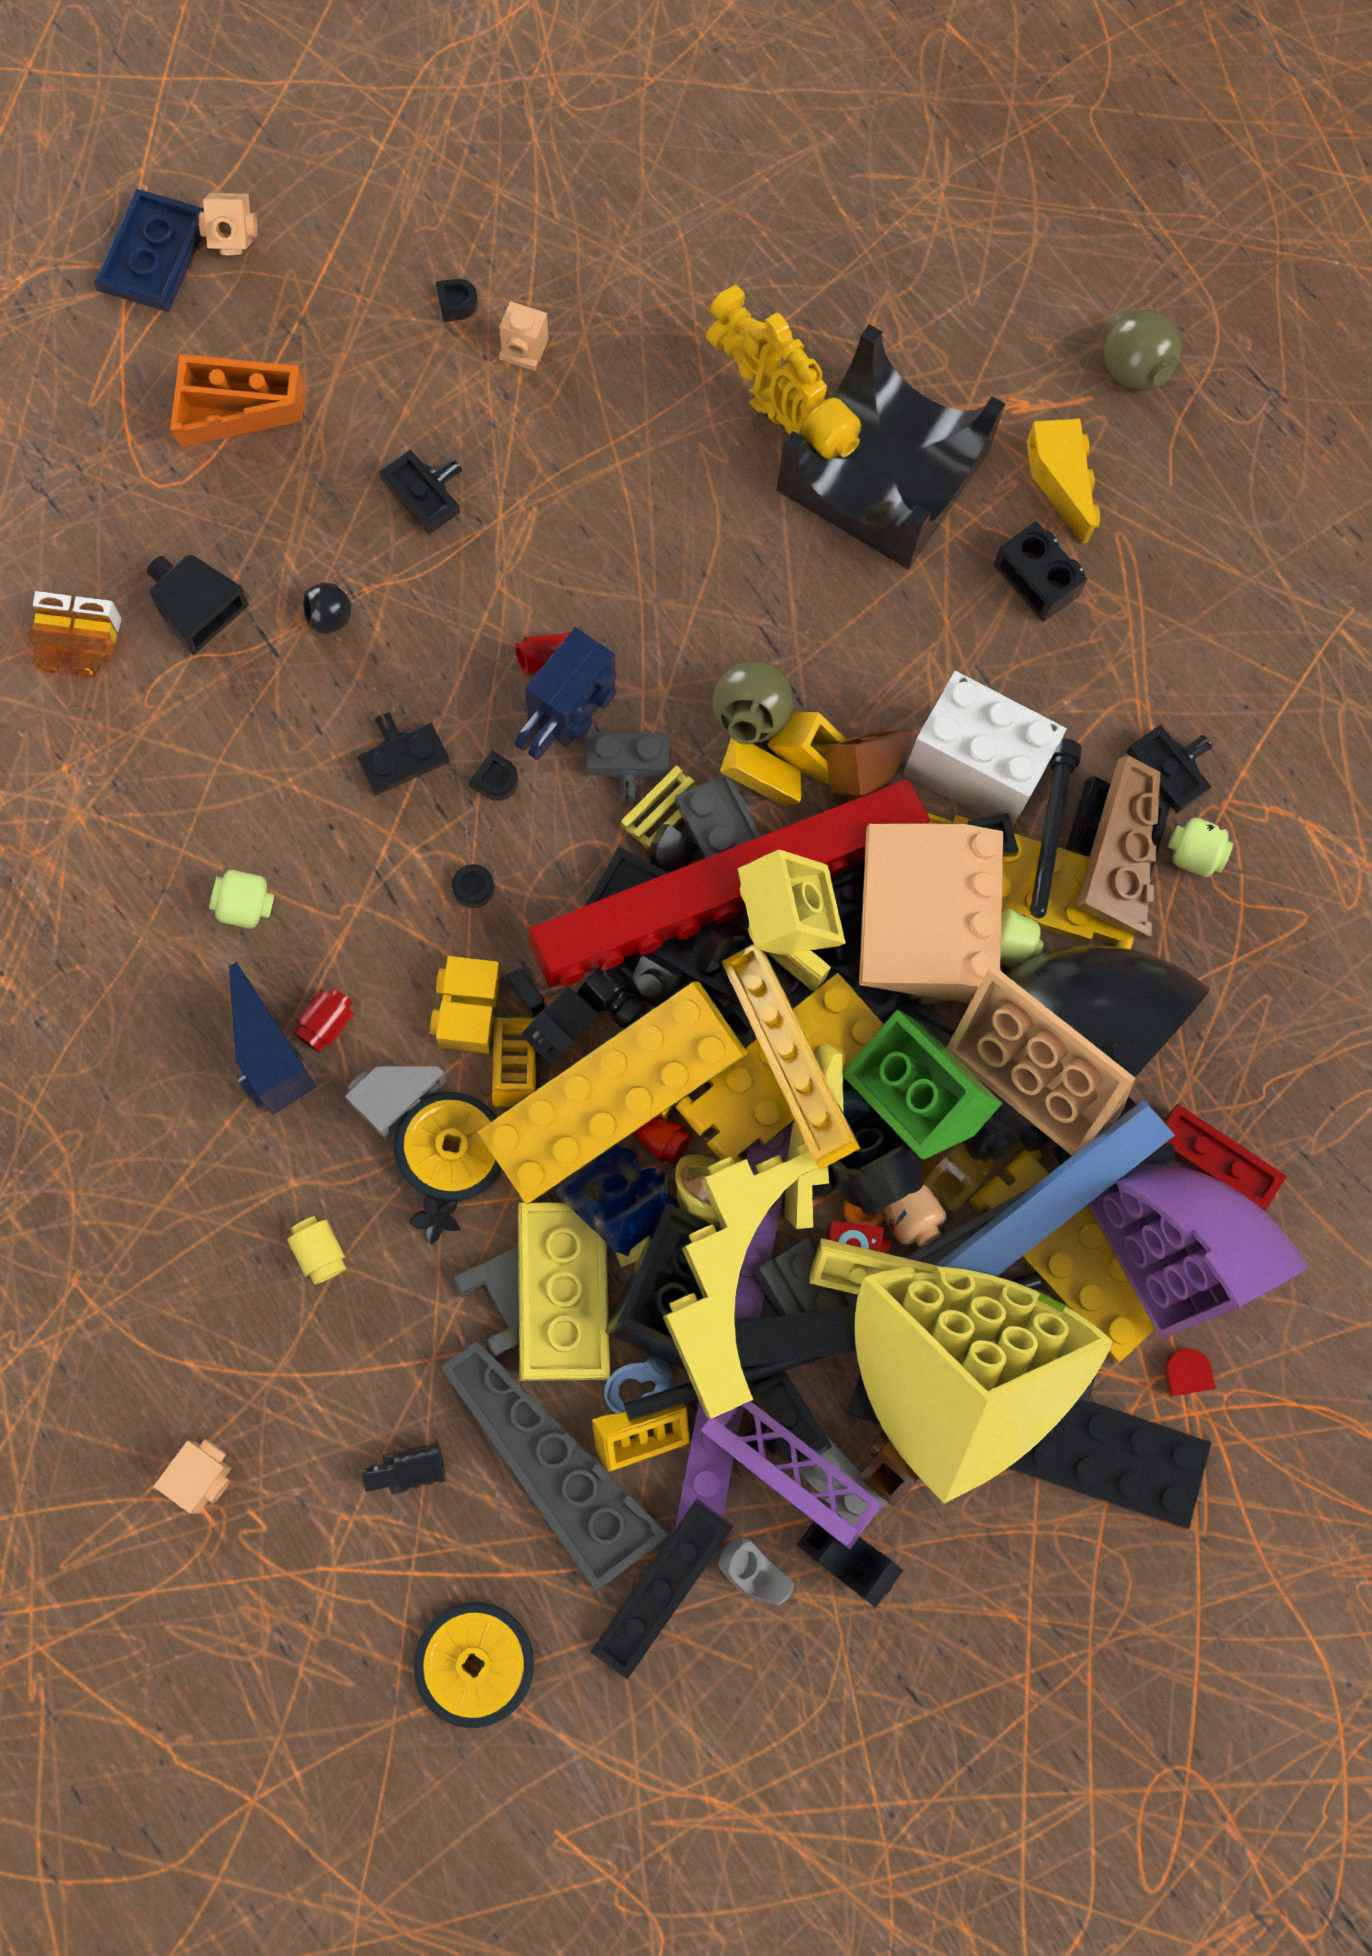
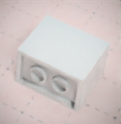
[903,671,1067,828]

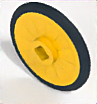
[394,1092,502,1202]
[414,1602,534,1728]

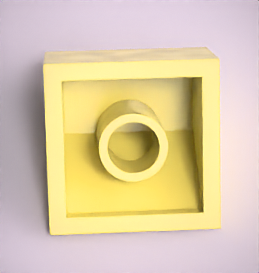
[738,849,845,955]

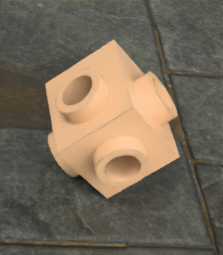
[199,193,258,255]

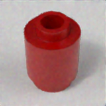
[293,988,355,1053]

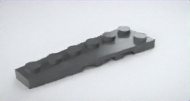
[440,1341,669,1592]

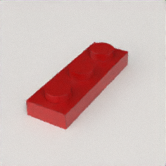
[1164,1104,1287,1211]

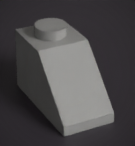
[345,1066,447,1141]

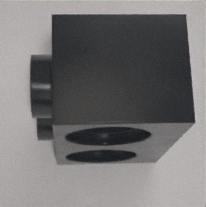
[993,521,1088,622]

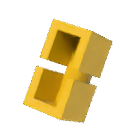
[430,956,501,1054]

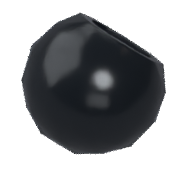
[303,582,351,634]

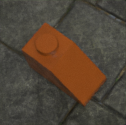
[826,729,912,801]

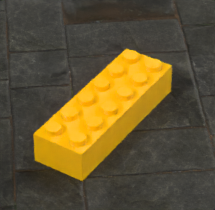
[478,982,748,1205]

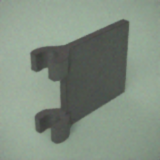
[453,1245,519,1359]

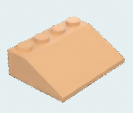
[859,824,1003,1004]
[947,965,1135,1156]

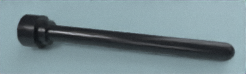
[1030,738,1082,919]

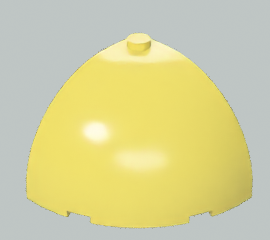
[855,1267,1114,1503]

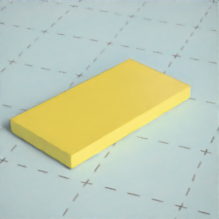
[518,1203,610,1381]

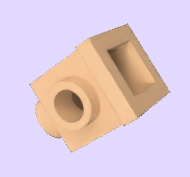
[499,301,548,371]

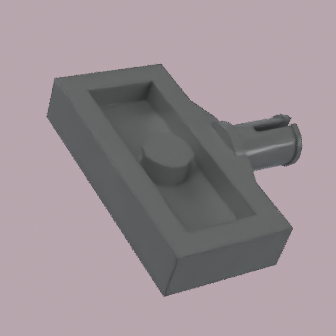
[587,731,669,803]

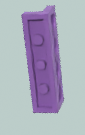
[701,1401,883,1549]

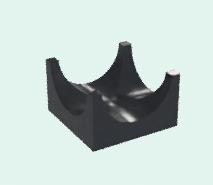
[776,324,1006,570]

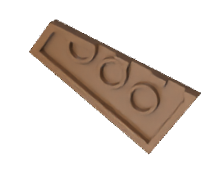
[1075,755,1160,940]

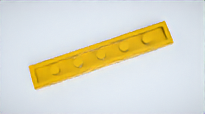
[721,944,860,1170]

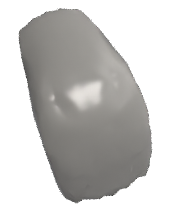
[718,1536,794,1605]

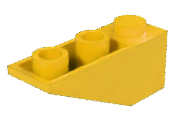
[1026,419,1100,544]

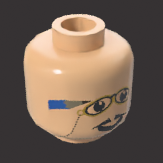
[882,1184,947,1248]

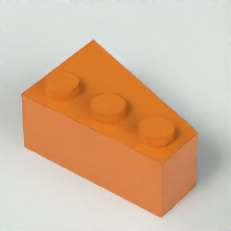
[170,354,307,448]

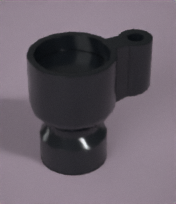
[577,958,646,1030]

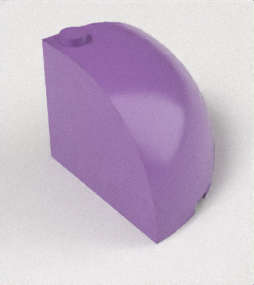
[1088,1164,1309,1340]

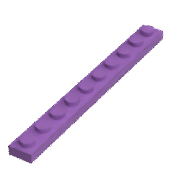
[674,1122,794,1557]

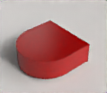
[1164,1348,1216,1397]

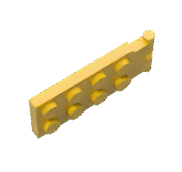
[952,815,1150,949]
[675,973,884,1164]
[969,1150,1155,1364]

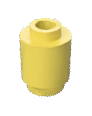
[287,1216,346,1285]

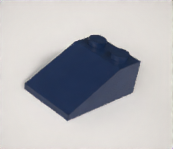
[229,962,317,1115]

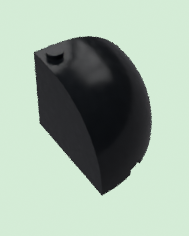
[1002,945,1210,1077]

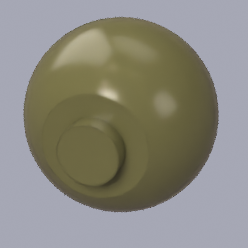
[1103,310,1182,390]
[712,660,794,744]

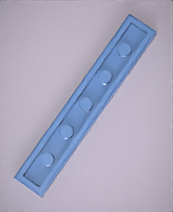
[936,1099,1175,1277]

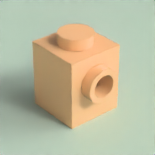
[153,1439,232,1514]

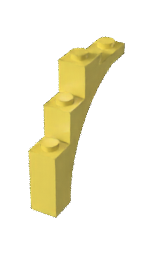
[663,1143,819,1419]

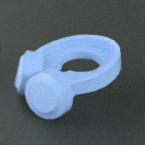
[604,1355,676,1413]

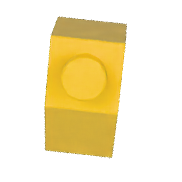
[767,712,846,785]

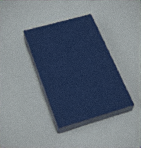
[94,188,204,312]

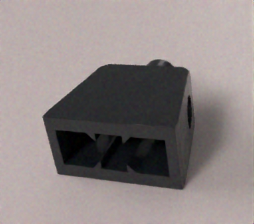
[147,555,249,656]

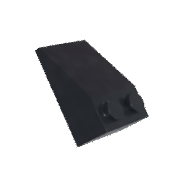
[605,1203,722,1369]

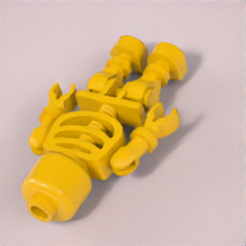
[706,285,861,459]

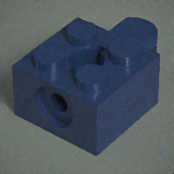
[515,627,617,760]

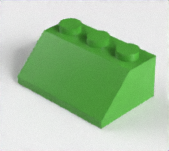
[843,1009,1003,1159]

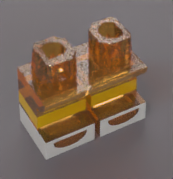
[27,591,122,678]

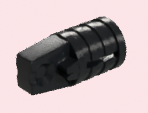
[362,1441,446,1495]

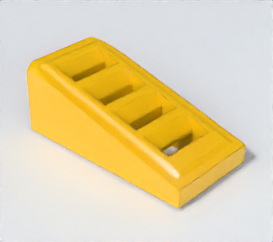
[492,1017,536,1107]
[592,1404,691,1472]

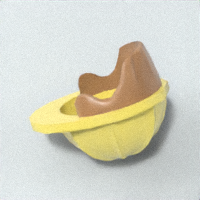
[675,1154,719,1223]

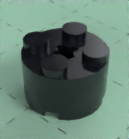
[830,1111,924,1214]

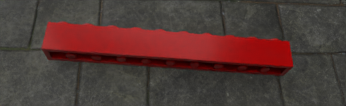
[528,779,931,988]

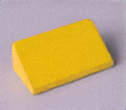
[720,737,802,807]

